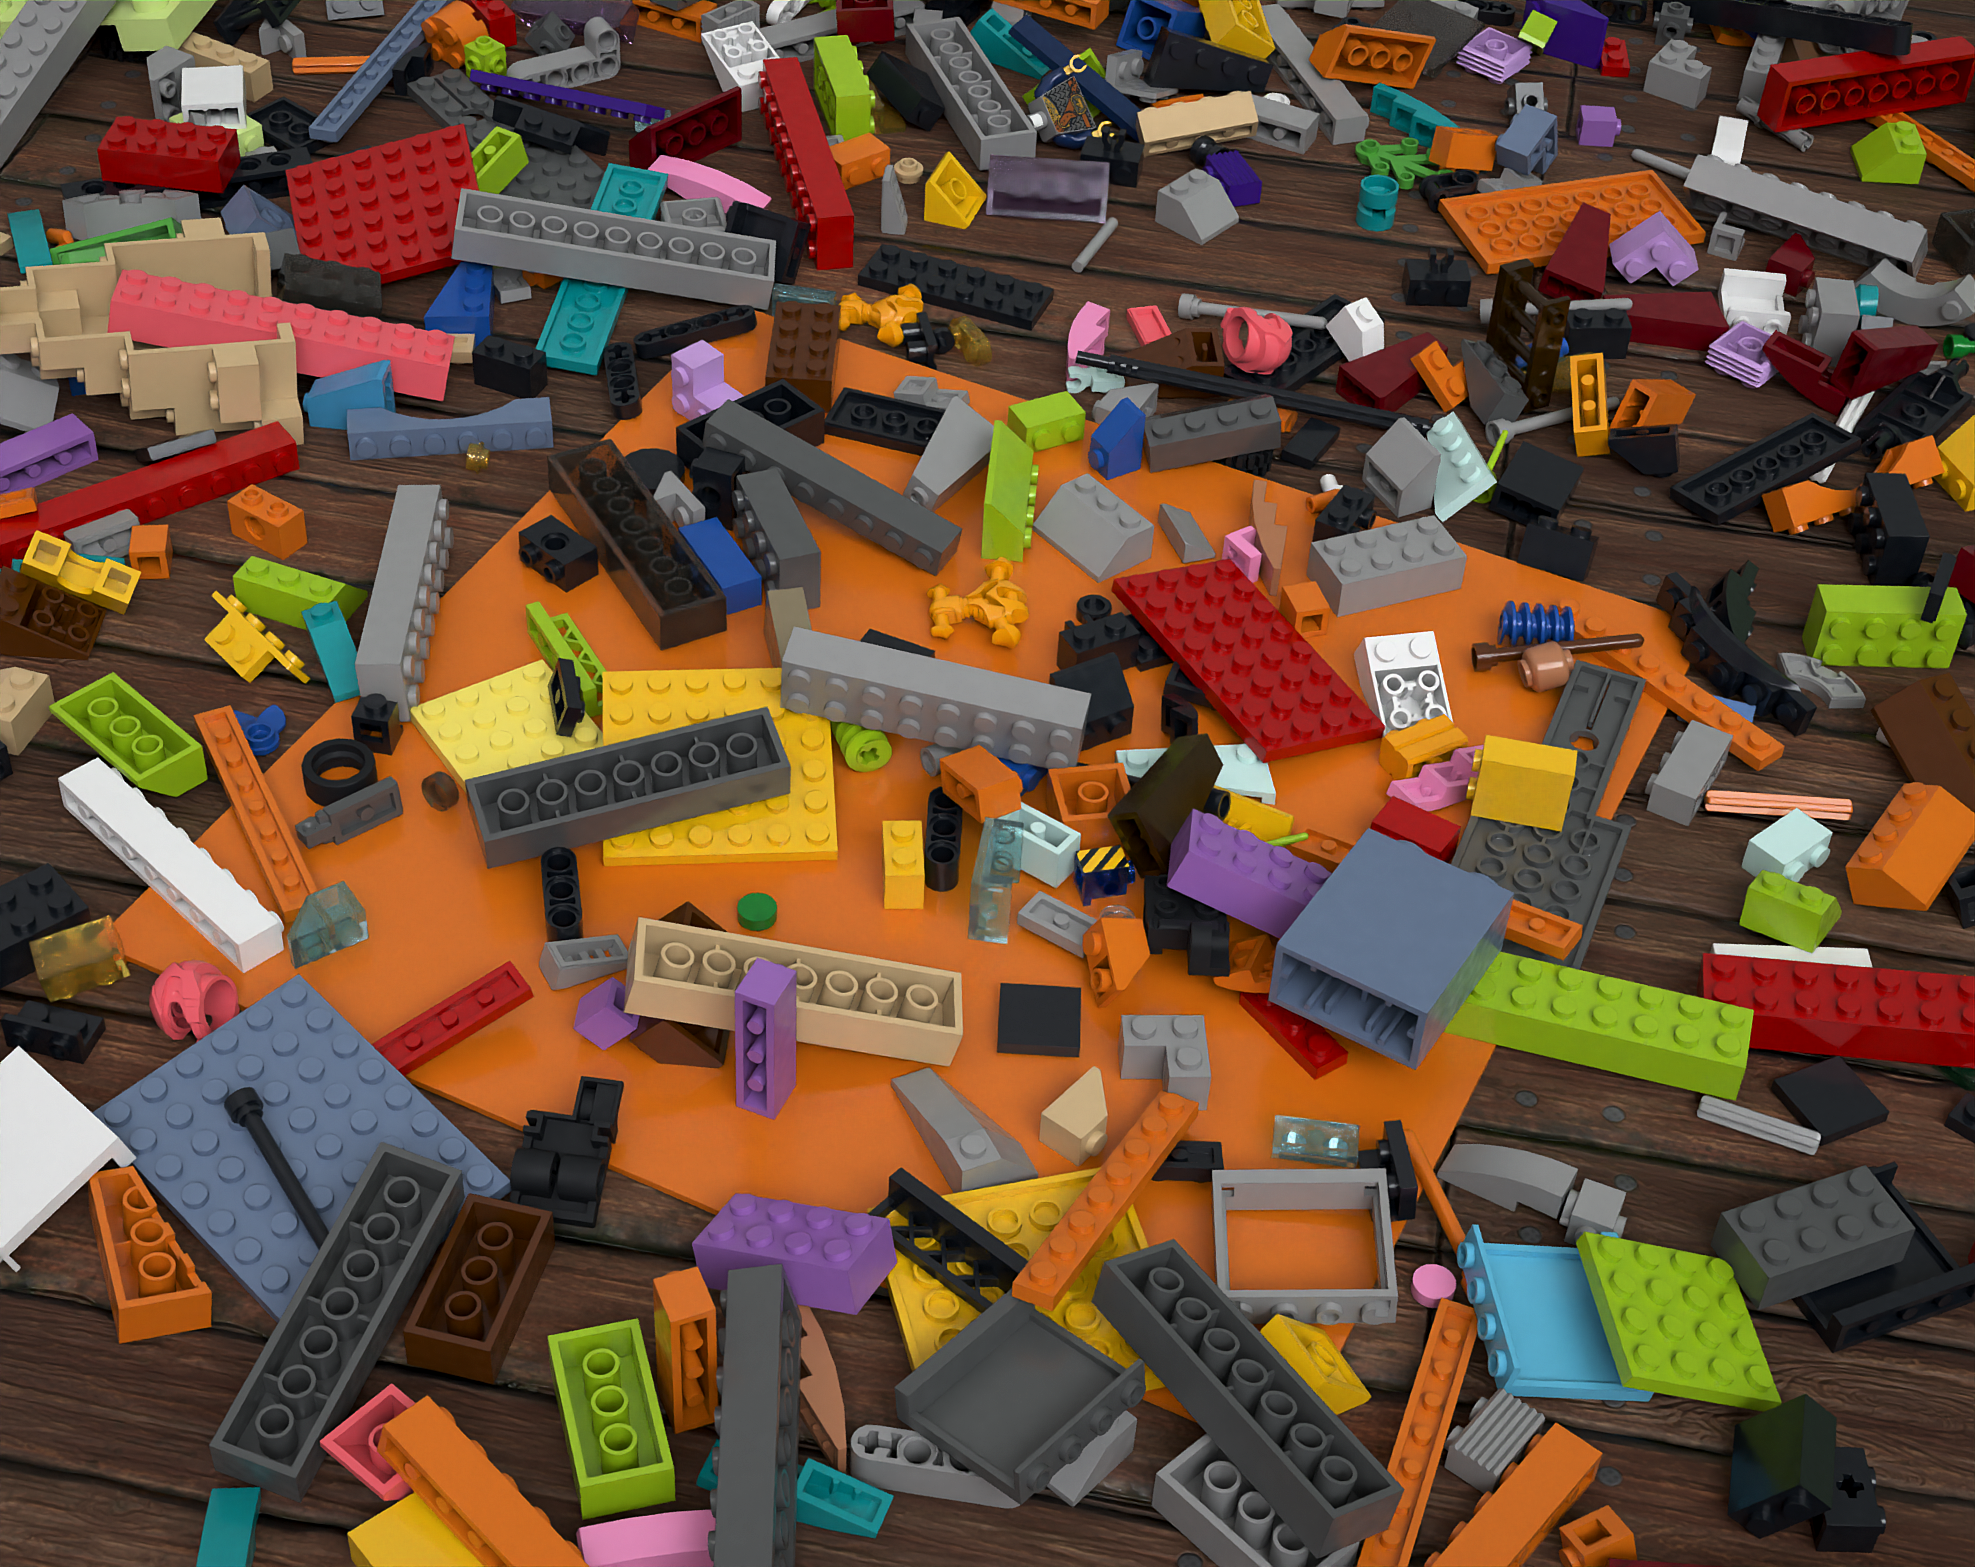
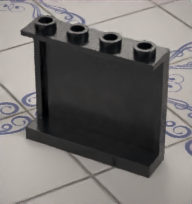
[1792,1161,1975,1353]

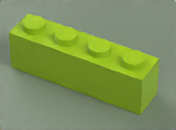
[471,126,529,194]

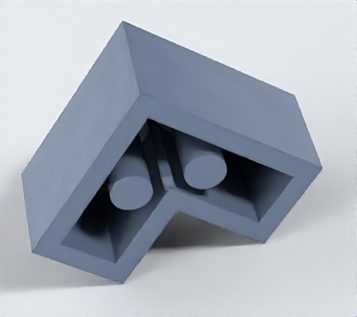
[1495,104,1558,176]

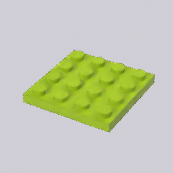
[1576,1231,1782,1412]

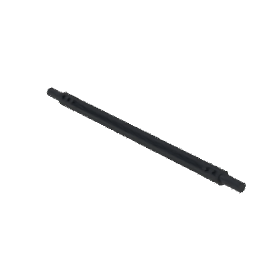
[1075,350,1435,438]

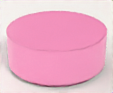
[1410,1264,1456,1308]

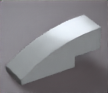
[1437,1144,1578,1219]

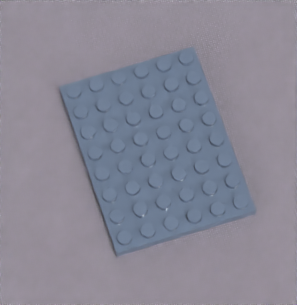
[92,974,512,1323]

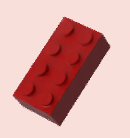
[97,116,241,193]

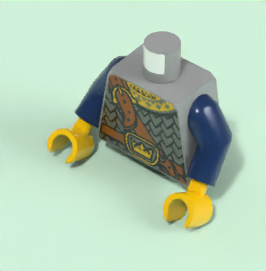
[1027,55,1114,150]

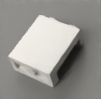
[1718,268,1791,335]

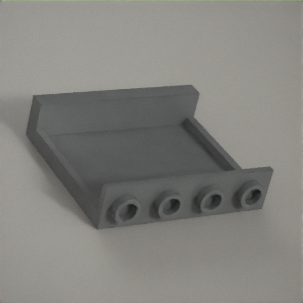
[894,1288,1146,1505]

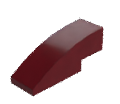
[1762,330,1850,416]

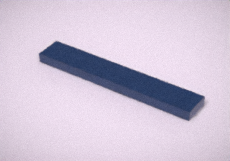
[1008,15,1142,144]

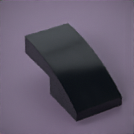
[392,43,434,96]
[1161,693,1198,744]

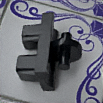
[900,312,955,370]

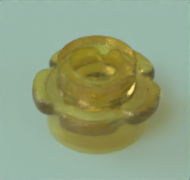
[466,441,490,474]

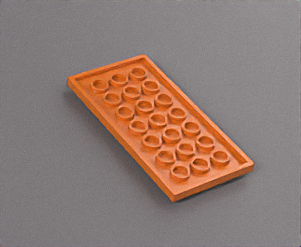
[1438,170,1706,274]

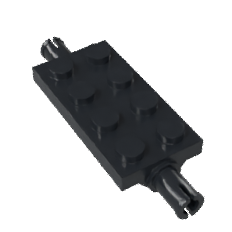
[1854,357,1973,460]

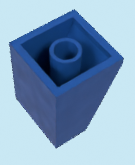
[1116,0,1206,60]

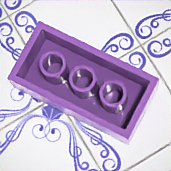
[1167,809,1332,939]
[692,1193,897,1315]

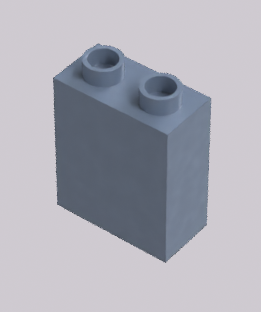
[1268,828,1514,1070]

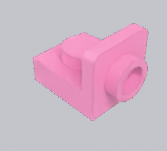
[1222,526,1262,583]

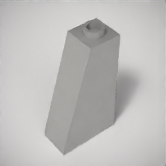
[903,396,994,512]

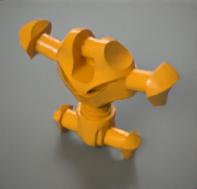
[838,284,924,348]
[927,557,1029,649]

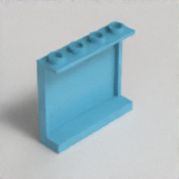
[1457,1224,1654,1402]

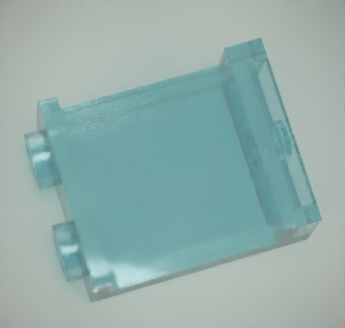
[968,817,1024,944]

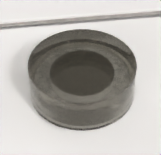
[421,771,459,812]

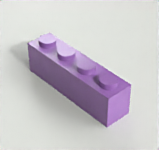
[0,413,99,494]
[735,957,797,1120]

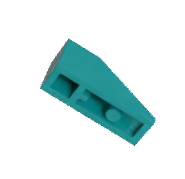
[970,8,1050,80]
[301,601,360,703]

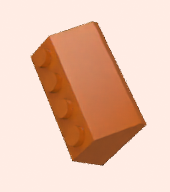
[1309,24,1437,89]
[1845,782,1975,911]

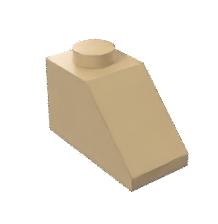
[1039,1066,1108,1167]

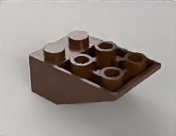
[1120,328,1225,399]
[0,566,107,660]

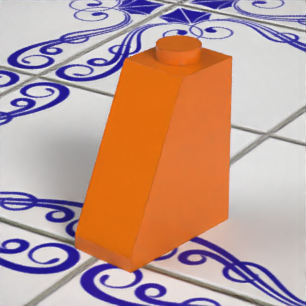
[1609,379,1696,433]

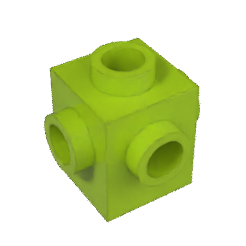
[464,35,507,78]

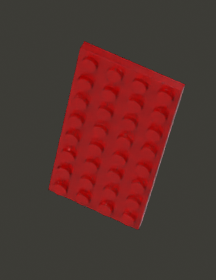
[1111,559,1386,763]

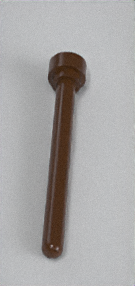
[1471,633,1644,672]

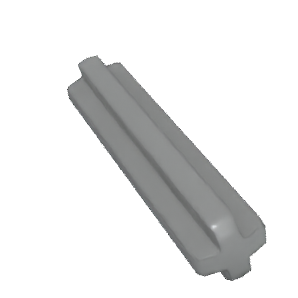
[1697,1095,1821,1155]

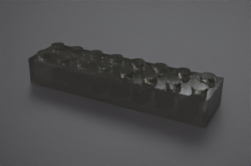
[547,439,727,650]

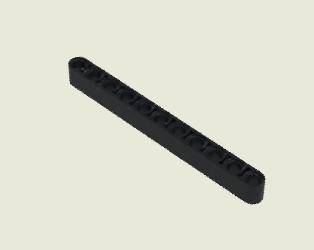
[1652,0,1913,55]

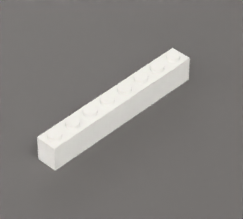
[58,758,284,973]

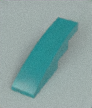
[1370,82,1460,148]
[7,209,53,273]
[696,1439,894,1538]
[196,1487,261,1567]

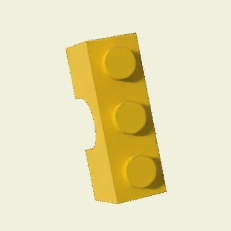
[20,530,141,615]

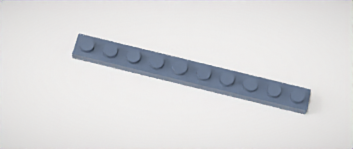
[308,0,454,143]

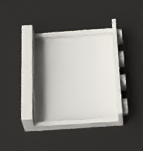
[0,1046,136,1272]

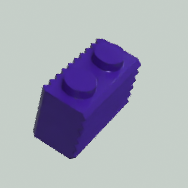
[1202,150,1262,207]

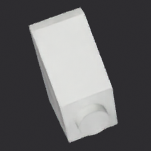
[1326,297,1384,362]

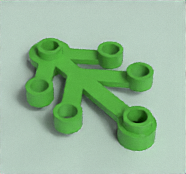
[1355,137,1453,190]

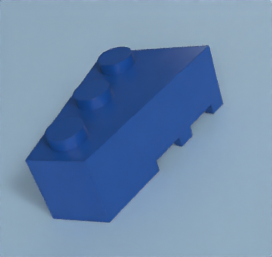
[424,262,495,348]

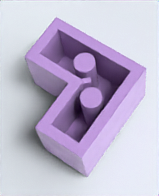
[1609,211,1699,286]
[671,340,744,421]

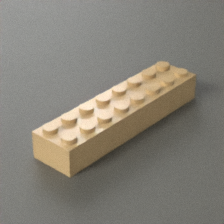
[624,917,963,1067]

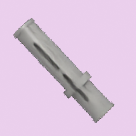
[1736,96,1814,152]

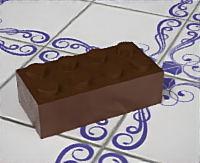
[765,301,841,413]
[403,1193,555,1384]

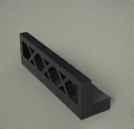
[868,1167,1029,1314]

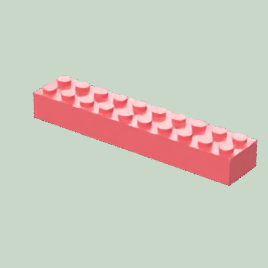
[107,269,455,401]

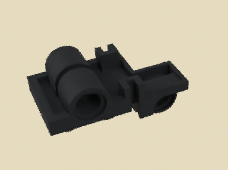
[1143,874,1230,977]
[509,1076,624,1228]

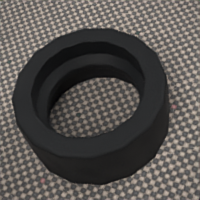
[301,738,378,807]

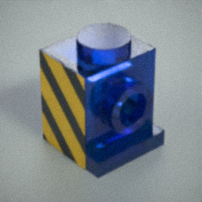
[1073,845,1135,906]

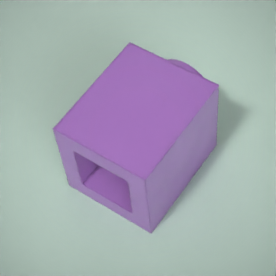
[1575,105,1621,147]
[573,977,640,1050]

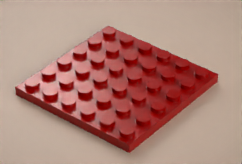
[286,123,480,303]

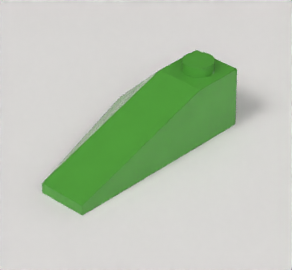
[49,217,182,265]

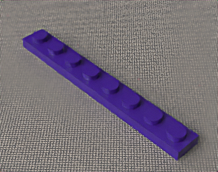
[469,69,666,124]

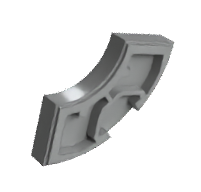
[1776,653,1866,709]

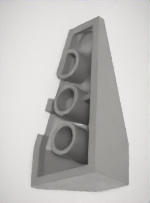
[891,1067,1038,1193]

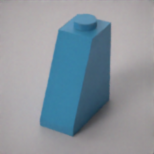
[303,360,396,430]

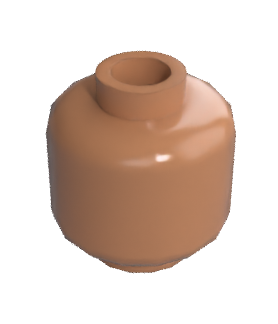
[1518,641,1574,693]

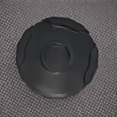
[617,448,685,499]

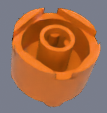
[421,0,489,69]

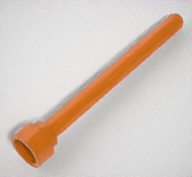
[1404,1129,1467,1296]

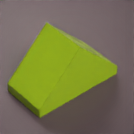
[1518,10,1558,55]

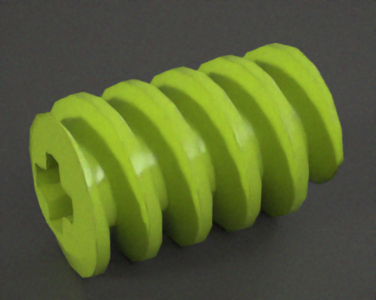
[830,720,892,772]

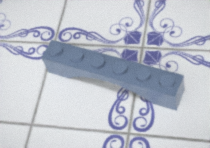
[347,397,554,461]

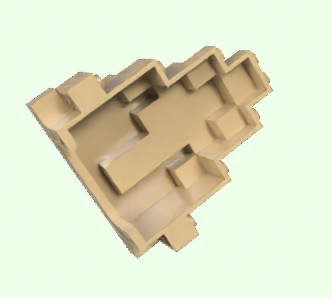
[0,217,304,445]

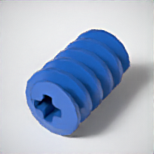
[1497,601,1575,646]

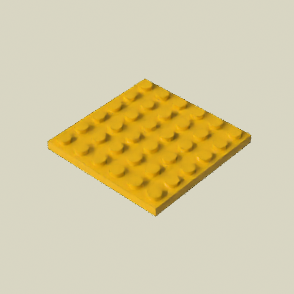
[602,668,838,866]
[867,1167,1166,1391]

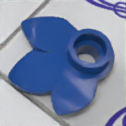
[233,705,286,756]

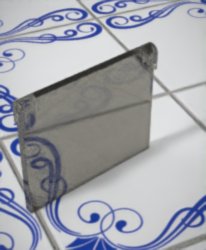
[1371,0,1485,79]

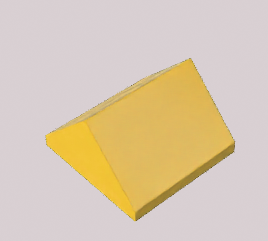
[924,151,987,229]

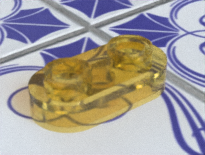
[948,316,992,367]

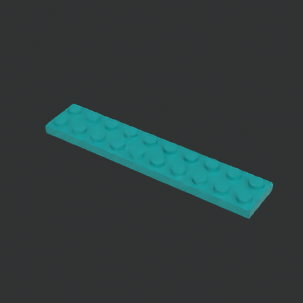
[535,163,668,375]

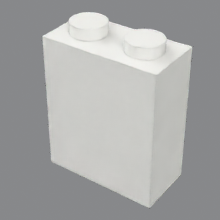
[181,65,247,129]

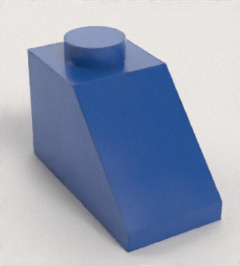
[1088,397,1146,480]

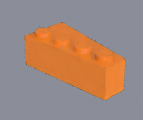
[88,1166,212,1344]

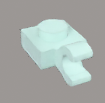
[1065,366,1125,393]

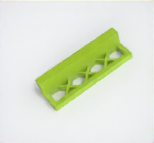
[525,601,606,718]

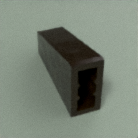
[1107,733,1223,879]

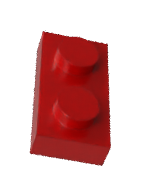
[1599,37,1630,78]

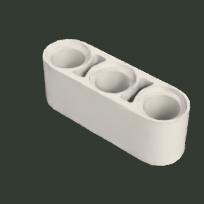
[1711,115,1748,166]

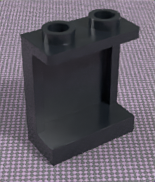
[725,201,811,284]

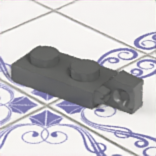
[295,776,403,849]

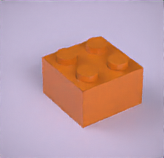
[1045,763,1131,851]

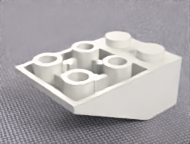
[701,21,780,112]
[1354,631,1453,738]

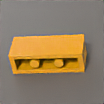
[1570,353,1610,457]

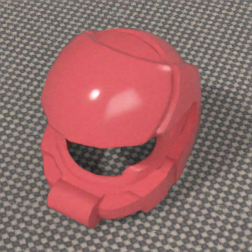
[1220,307,1293,375]
[149,960,240,1043]

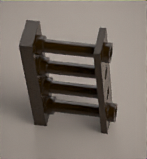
[1486,258,1571,413]

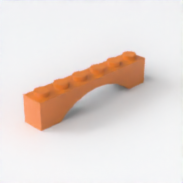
[1762,435,1945,535]

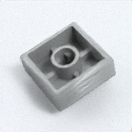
[660,197,727,232]

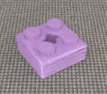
[1456,27,1533,84]
[1705,321,1779,388]

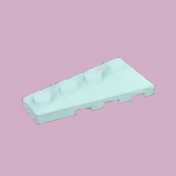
[1427,412,1497,522]
[1115,743,1276,805]

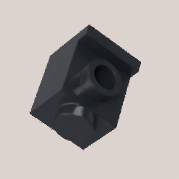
[351,693,404,755]
[1945,864,1975,929]

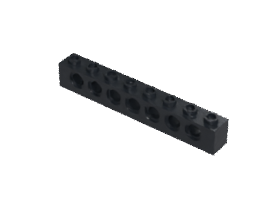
[60,147,313,210]

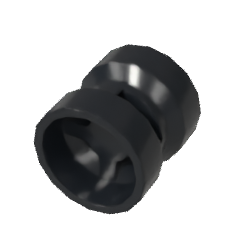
[1190,135,1230,166]

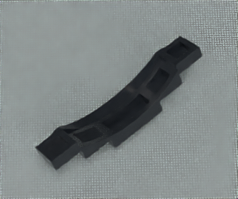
[1656,572,1817,737]

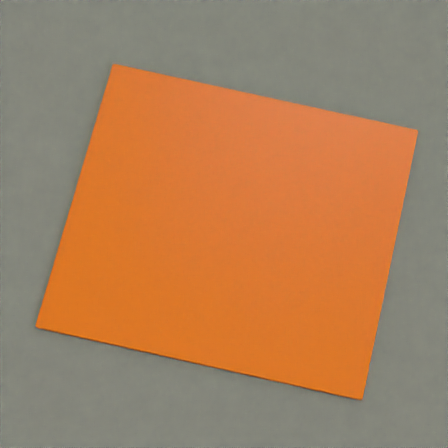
[98,310,1691,1423]

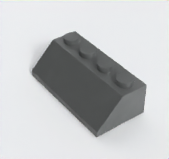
[1143,394,1281,473]

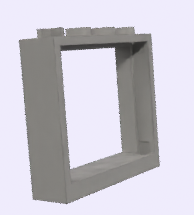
[1211,1168,1398,1325]

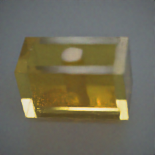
[29,915,131,1002]

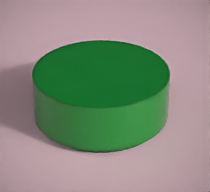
[737,893,777,931]

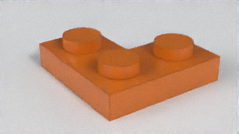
[1410,341,1469,412]

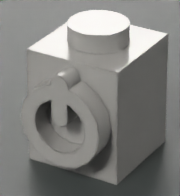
[1559,1178,1627,1246]

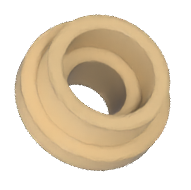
[894,158,923,184]

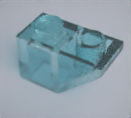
[287,881,369,969]

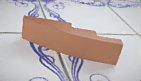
[1249,479,1288,596]
[797,1304,847,1474]

